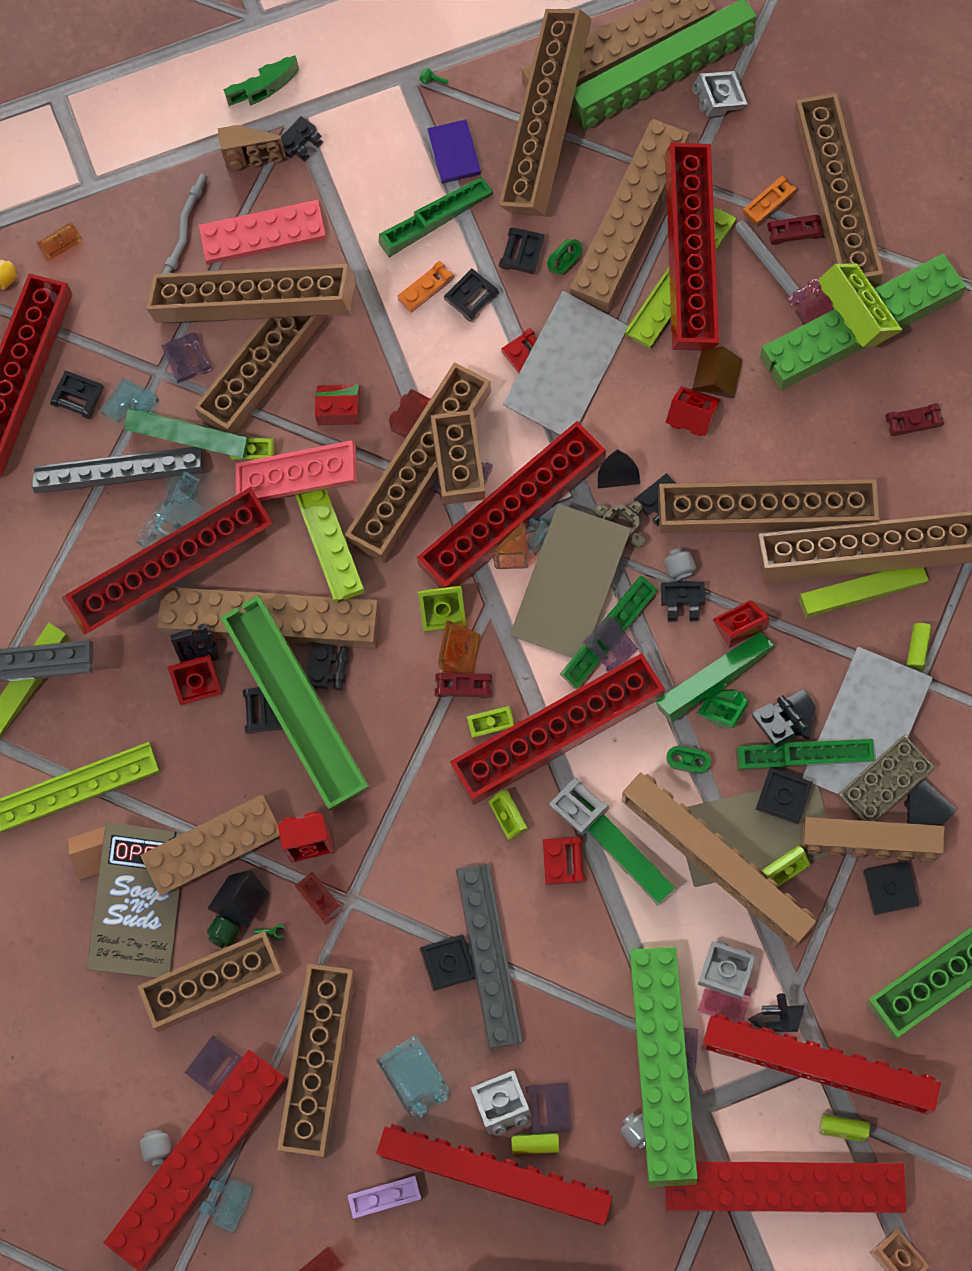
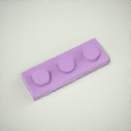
[347,1176,422,1219]

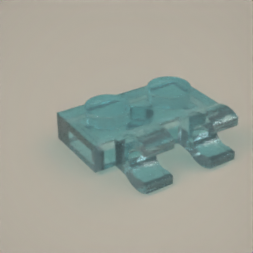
[199,1179,253,1233]

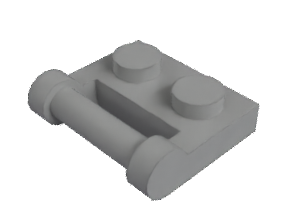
[549,777,610,835]

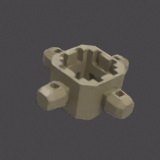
[594,501,646,548]

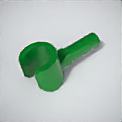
[419,68,448,85]
[254,925,285,940]

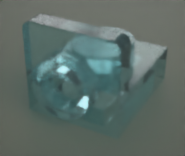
[527,518,549,555]

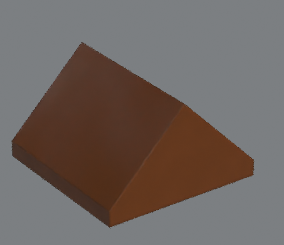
[692,346,742,399]

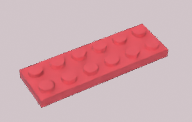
[199,200,326,264]
[235,440,357,501]

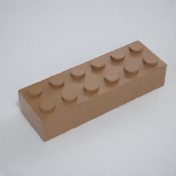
[140,794,280,897]
[800,817,944,863]
[137,931,285,1032]

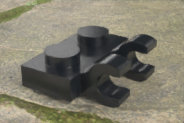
[281,116,323,162]
[661,582,705,622]

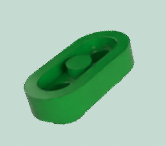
[547,239,582,274]
[666,746,711,774]

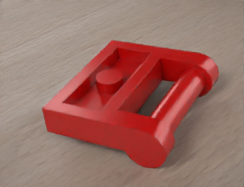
[501,328,537,374]
[543,836,586,885]

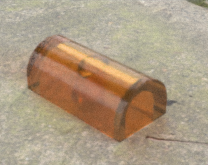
[36,222,83,261]

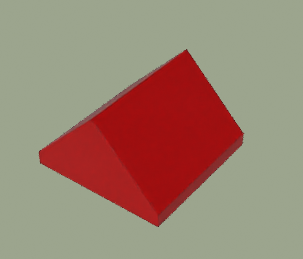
[713,600,770,648]
[167,655,222,705]

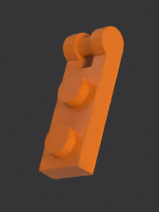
[743,176,798,226]
[397,261,455,313]

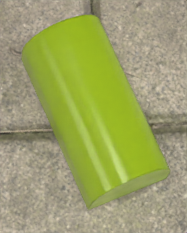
[231,438,275,460]
[906,623,931,672]
[467,706,514,738]
[488,790,528,840]
[761,845,811,886]
[819,1113,870,1143]
[511,1133,559,1155]

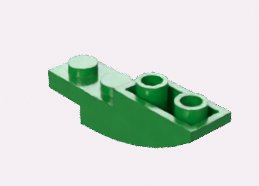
[223,55,299,106]

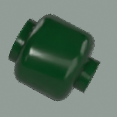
[207,915,240,949]

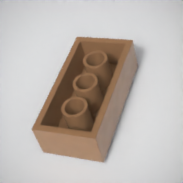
[431,410,485,505]

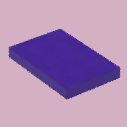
[427,119,481,184]

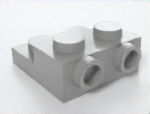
[692,71,748,117]
[698,941,756,1000]
[471,1070,532,1136]

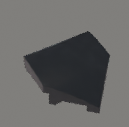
[774,689,816,739]
[904,779,957,826]

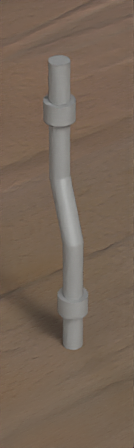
[162,174,208,274]

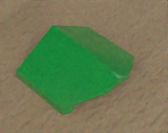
[697,689,749,728]

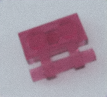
[787,276,834,325]
[698,986,753,1023]

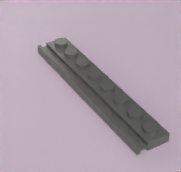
[32,447,202,493]
[0,640,93,682]
[456,864,523,1049]

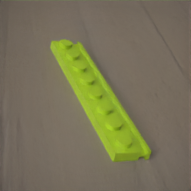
[625,208,737,350]
[295,489,365,603]
[0,742,160,834]

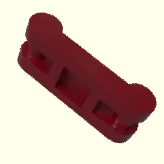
[767,215,824,245]
[885,403,944,436]
[434,673,492,698]

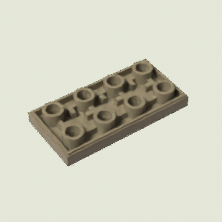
[838,734,935,822]

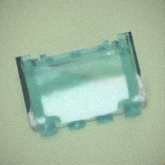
[376,1034,451,1118]

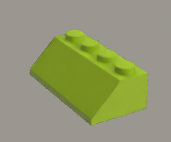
[818,264,902,347]

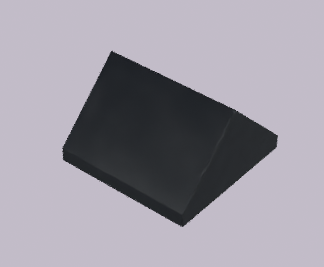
[208,870,269,927]

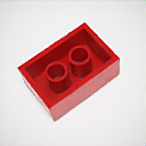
[277,811,335,863]

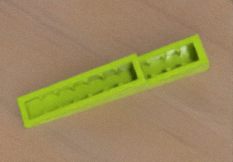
[799,567,929,619]
[0,623,70,738]

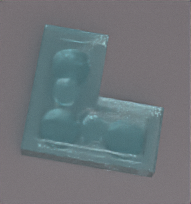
[100,377,159,423]

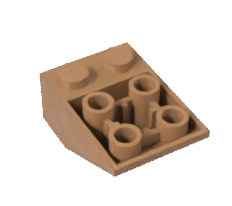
[217,125,286,170]

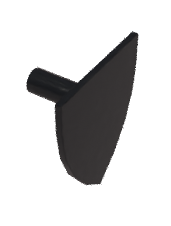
[597,449,640,489]
[748,993,804,1032]

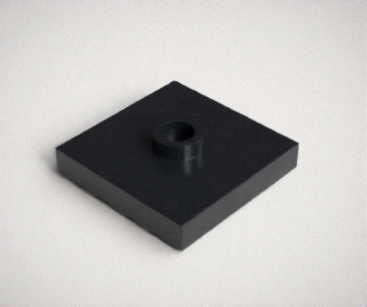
[755,767,813,825]
[863,861,919,916]
[419,935,476,992]

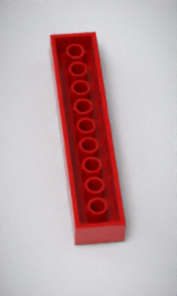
[665,142,719,350]
[0,273,73,478]
[417,421,606,588]
[61,487,273,635]
[450,653,665,805]
[701,1014,941,1115]
[103,1050,289,1271]
[376,1124,612,1226]
[665,1161,906,1214]

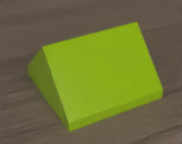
[418,586,466,632]

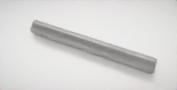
[735,220,803,302]

